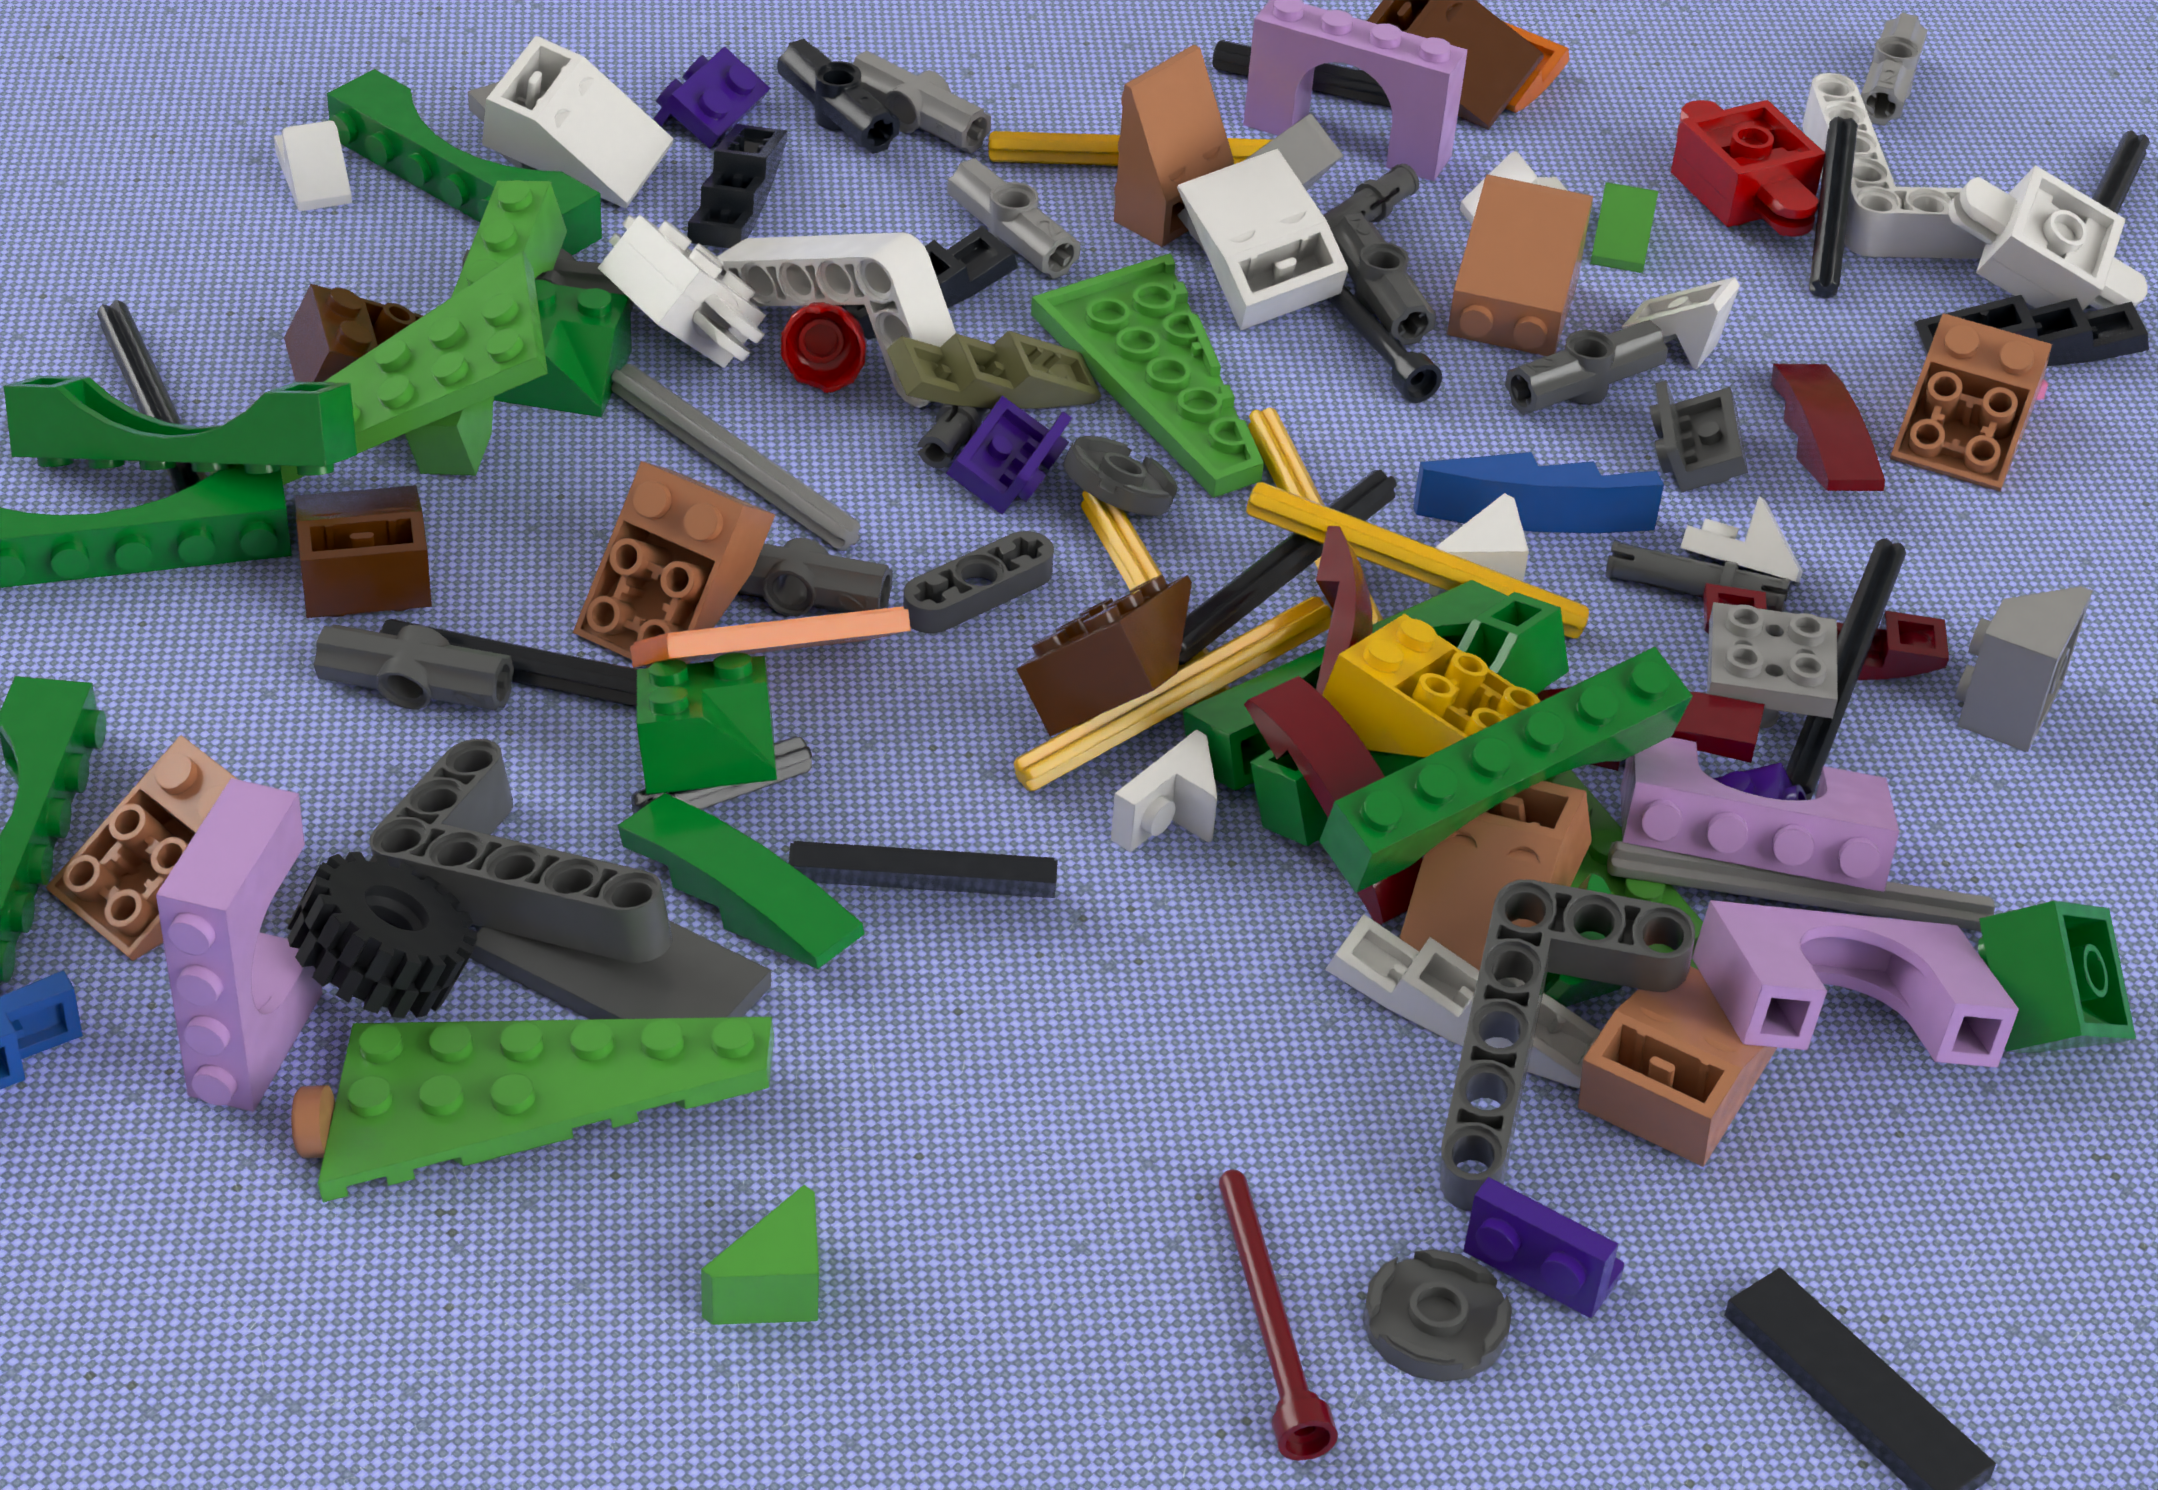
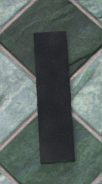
[788,841,1058,898]
[1724,1267,1996,1490]

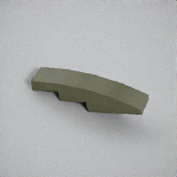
[886,330,1102,409]

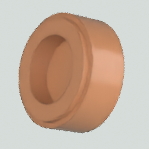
[291,1085,335,1159]

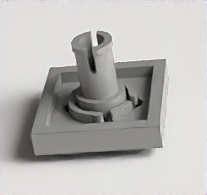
[1707,602,1838,728]

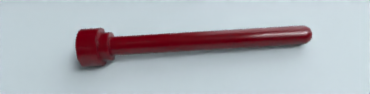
[1219,1169,1338,1461]

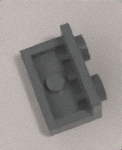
[1649,380,1748,493]

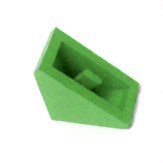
[1590,182,1658,273]
[701,1185,819,1325]

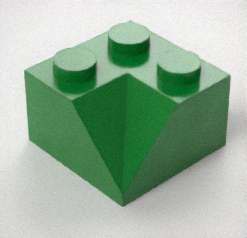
[494,280,632,417]
[637,652,777,795]
[1978,900,2136,1053]

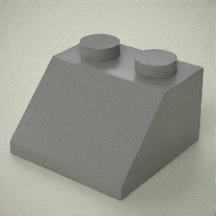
[1955,586,2093,752]

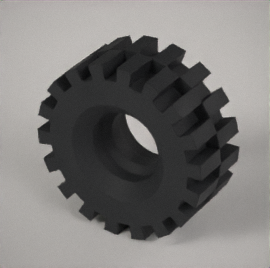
[287,852,477,1018]

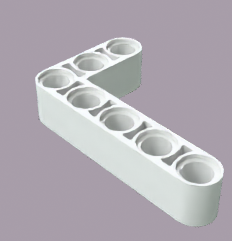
[1802,73,1986,259]
[717,232,956,408]

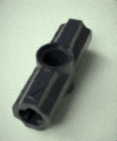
[777,39,900,154]

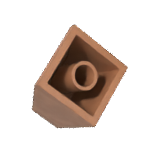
[1447,174,1593,356]

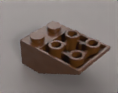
[1367,0,1544,130]
[284,284,423,382]
[295,485,432,618]
[1016,574,1192,737]

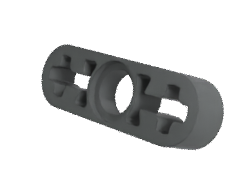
[903,531,1054,633]

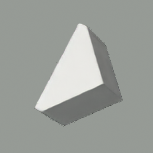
[1428,493,1529,597]

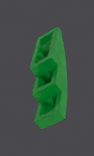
[617,793,865,969]

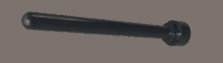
[1328,285,1442,403]

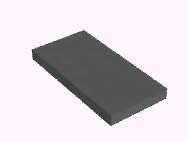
[470,920,771,1019]

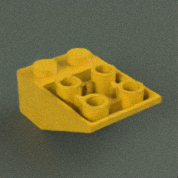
[1322,614,1541,758]

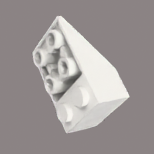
[482,36,674,209]
[1177,148,1348,331]

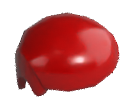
[781,302,867,393]

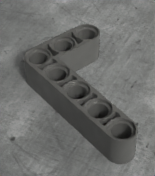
[370,739,673,963]
[1440,880,1695,1211]

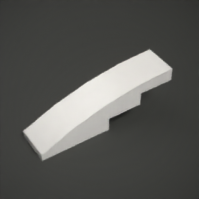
[1325,914,1601,1089]

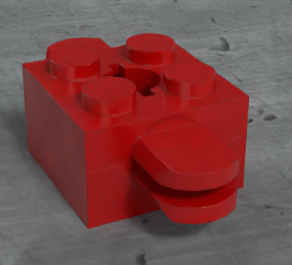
[1671,100,1826,237]

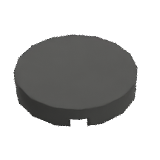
[1063,436,1178,516]
[1363,1249,1512,1382]

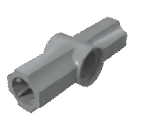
[1861,13,1928,126]
[853,51,991,154]
[947,158,1080,279]

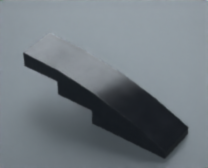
[687,124,788,248]
[836,226,1018,340]
[1914,295,2149,366]

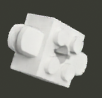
[1948,165,2148,310]
[598,214,766,368]

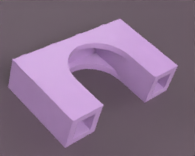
[1243,0,1468,181]
[1620,737,1899,892]
[156,778,322,1112]
[1692,900,2019,1068]

